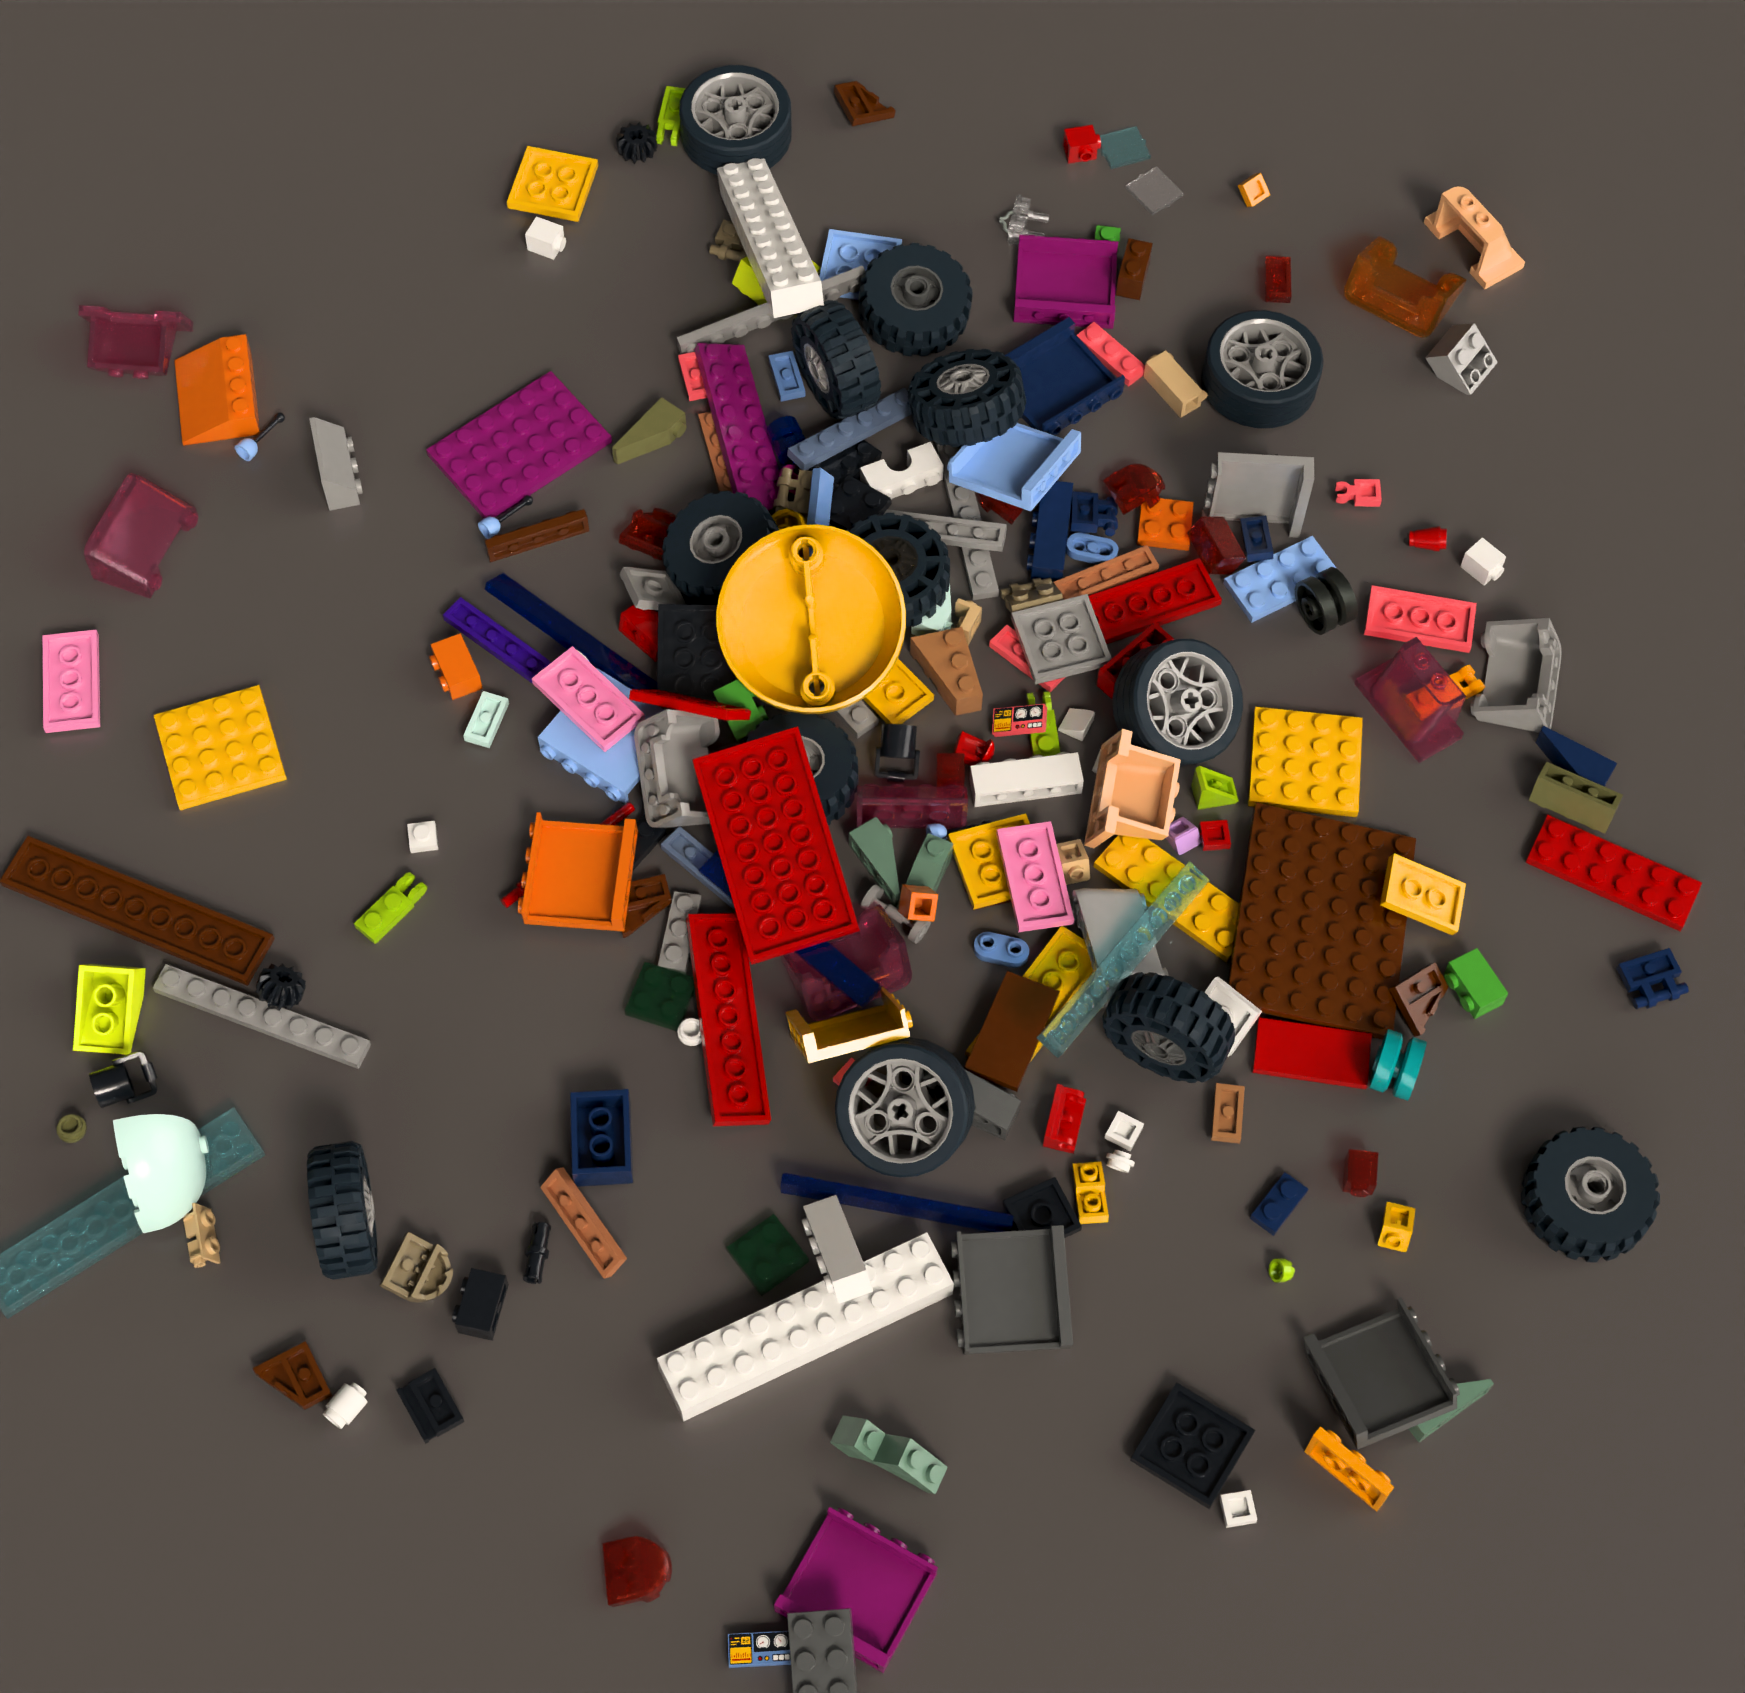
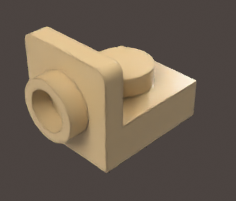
[955,598,982,645]
[1057,839,1090,885]

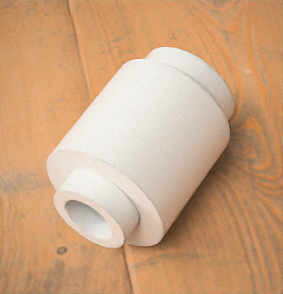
[323,1382,368,1429]

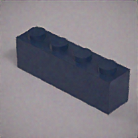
[1027,481,1073,583]

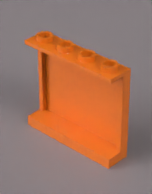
[518,812,638,932]

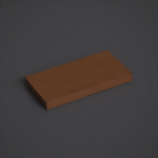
[964,971,1060,1092]

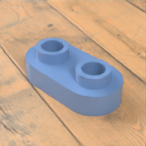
[1066,533,1118,565]
[974,932,1029,968]

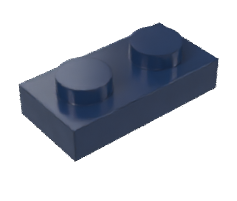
[1240,515,1273,562]
[1250,1172,1309,1236]

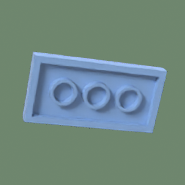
[1223,536,1336,623]

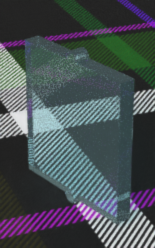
[1100,126,1151,169]

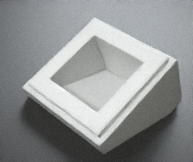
[1058,708,1095,741]

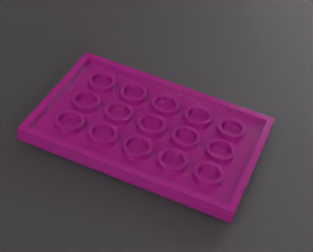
[426,371,612,519]

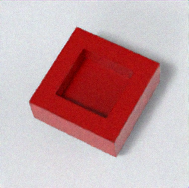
[1199,820,1231,851]

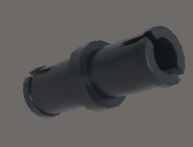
[523,1222,551,1284]

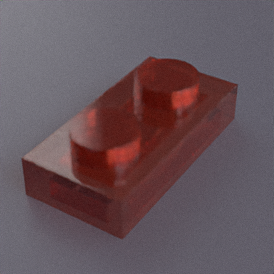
[1265,256,1292,303]

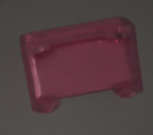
[84,473,198,598]
[780,904,912,1021]

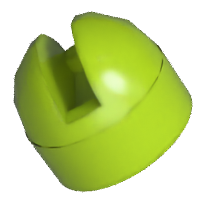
[1269,1258,1295,1283]

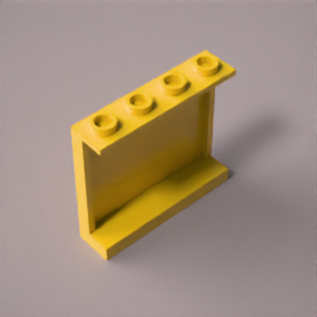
[786,987,913,1063]

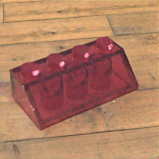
[857,784,968,829]

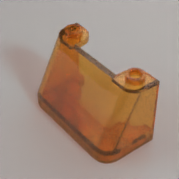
[1344,236,1467,338]

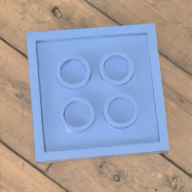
[819,229,902,300]

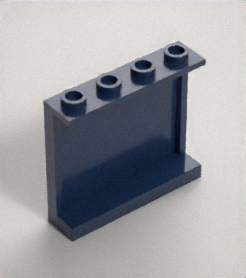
[1005,317,1125,436]

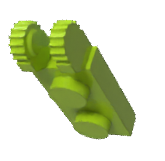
[656,86,686,146]
[1026,691,1060,757]
[354,872,428,944]

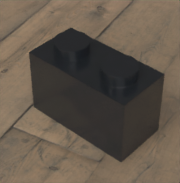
[452,1268,509,1341]

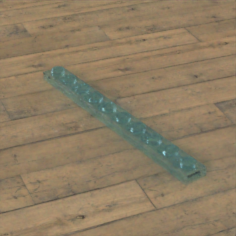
[1037,861,1210,1058]

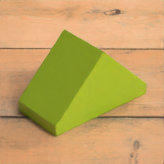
[1191,766,1239,810]

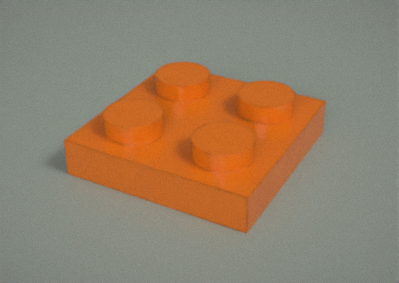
[1137,496,1194,551]

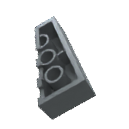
[902,1069,1021,1140]

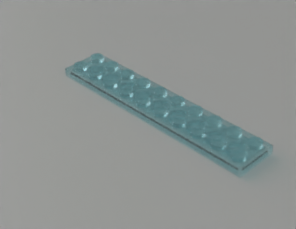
[0,1107,265,1319]

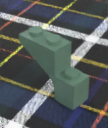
[830,1415,948,1494]

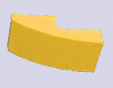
[1072,1161,1109,1224]

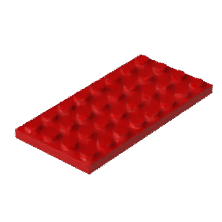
[692,726,860,965]

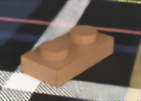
[1211,1083,1245,1144]

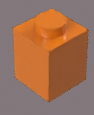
[898,884,938,922]

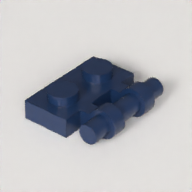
[1071,491,1118,536]
[1616,948,1689,1009]

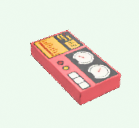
[992,704,1047,737]

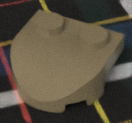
[379,1232,453,1302]

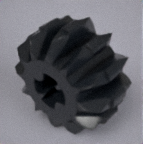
[616,122,658,164]
[256,963,306,1011]

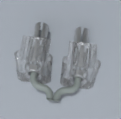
[999,195,1049,245]

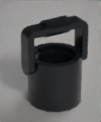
[874,724,920,783]
[89,1051,157,1108]

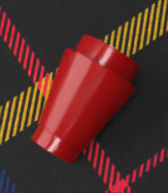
[1409,526,1447,552]

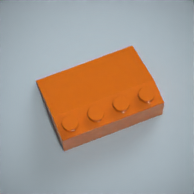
[174,334,260,446]

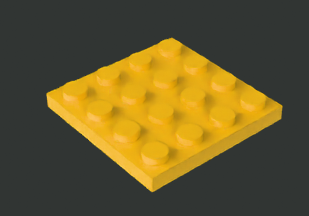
[154,685,287,810]
[1248,707,1363,817]

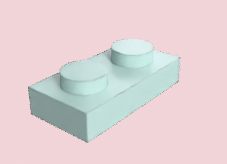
[463,691,509,748]

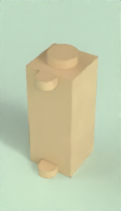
[1143,350,1208,418]

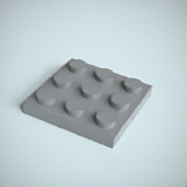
[1011,594,1112,685]

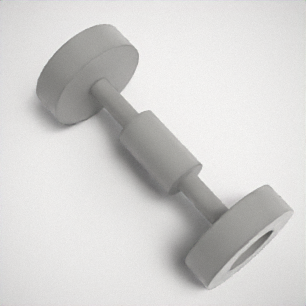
[861,884,931,944]

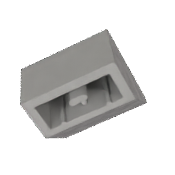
[1425,323,1498,395]

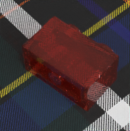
[1187,517,1246,574]

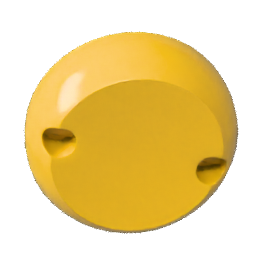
[716,524,906,714]

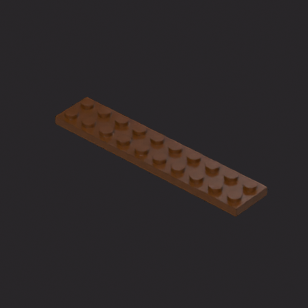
[0,836,275,986]

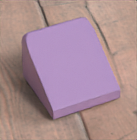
[1166,817,1201,855]

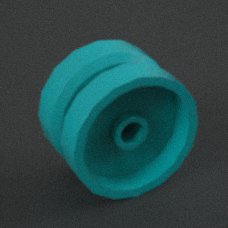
[1369,1029,1427,1101]

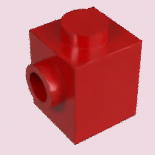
[1063,125,1101,164]

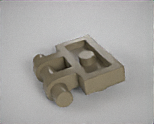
[709,220,747,263]
[773,468,812,518]
[1000,577,1063,613]

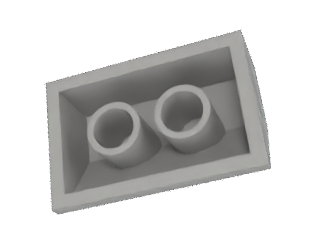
[309,417,363,511]

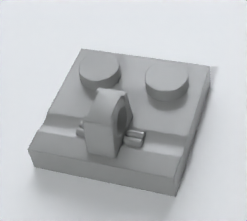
[619,567,687,610]

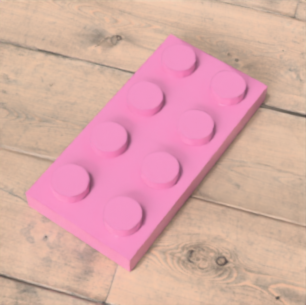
[42,630,100,733]
[532,646,645,752]
[996,821,1074,933]

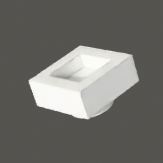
[407,821,438,853]
[1105,1111,1144,1151]
[1219,1490,1257,1528]

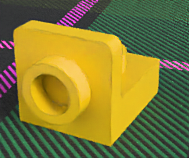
[1378,1202,1416,1252]

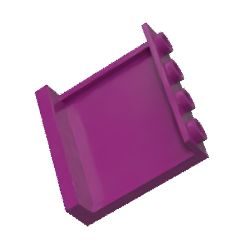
[1013,235,1119,329]
[774,1507,938,1673]

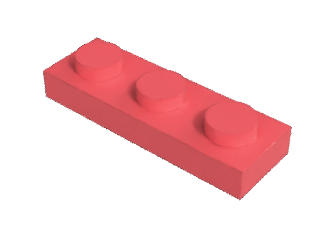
[1076,322,1145,387]
[989,625,1065,693]

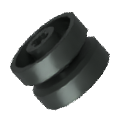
[1295,567,1358,635]

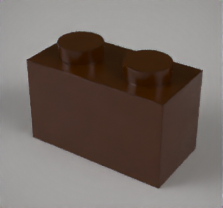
[1116,238,1153,300]

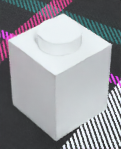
[525,216,566,260]
[1460,538,1506,586]

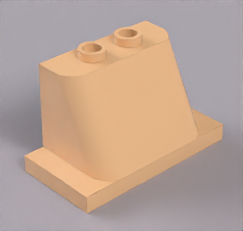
[1424,186,1525,290]
[1084,729,1181,848]

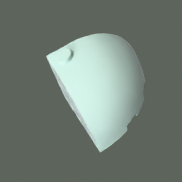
[113,1114,209,1233]

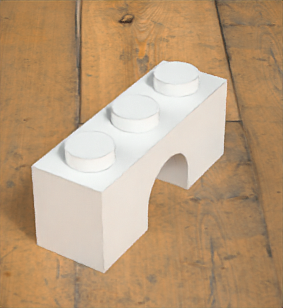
[860,442,944,500]

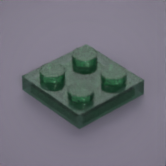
[625,962,695,1031]
[726,1214,809,1296]

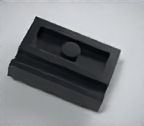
[396,1368,464,1444]

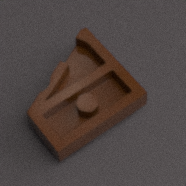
[833,81,896,126]
[622,874,672,938]
[1389,962,1448,1037]
[253,1341,332,1410]

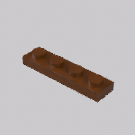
[484,509,589,563]

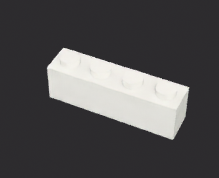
[969,752,1084,807]
[801,1195,873,1303]

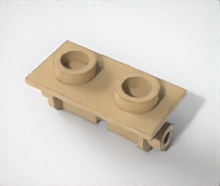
[183,1203,221,1268]

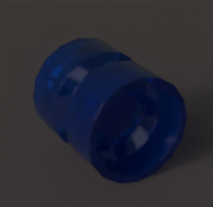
[766,416,805,465]

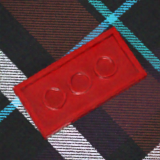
[629,689,751,720]
[1252,1017,1372,1089]

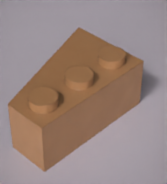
[910,627,983,716]

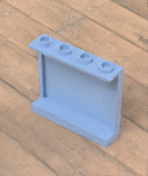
[947,423,1081,511]
[538,668,664,804]

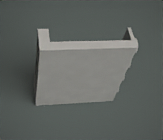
[1201,452,1314,538]

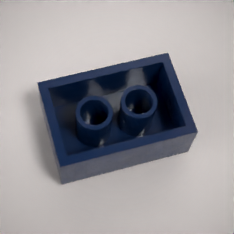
[570,1089,633,1187]

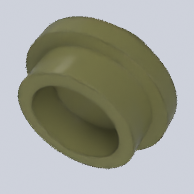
[57,1114,87,1143]

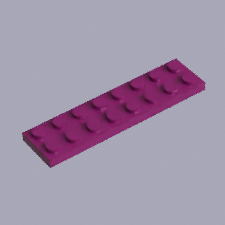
[694,343,779,515]

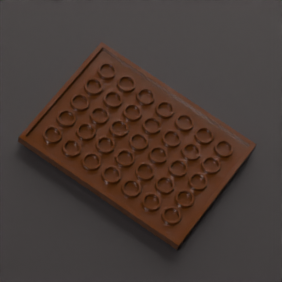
[1227,802,1416,1040]

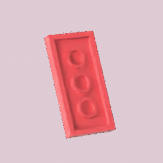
[1364,585,1477,653]

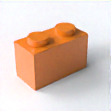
[429,633,483,700]

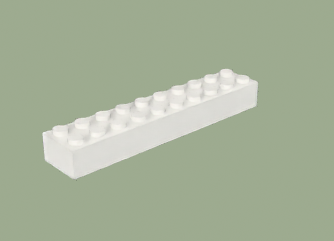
[717,158,824,318]
[657,1232,954,1422]

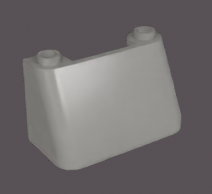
[1470,618,1562,733]
[634,709,720,828]
[1071,888,1169,1009]

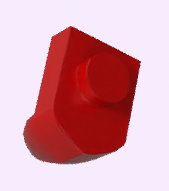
[952,731,995,766]

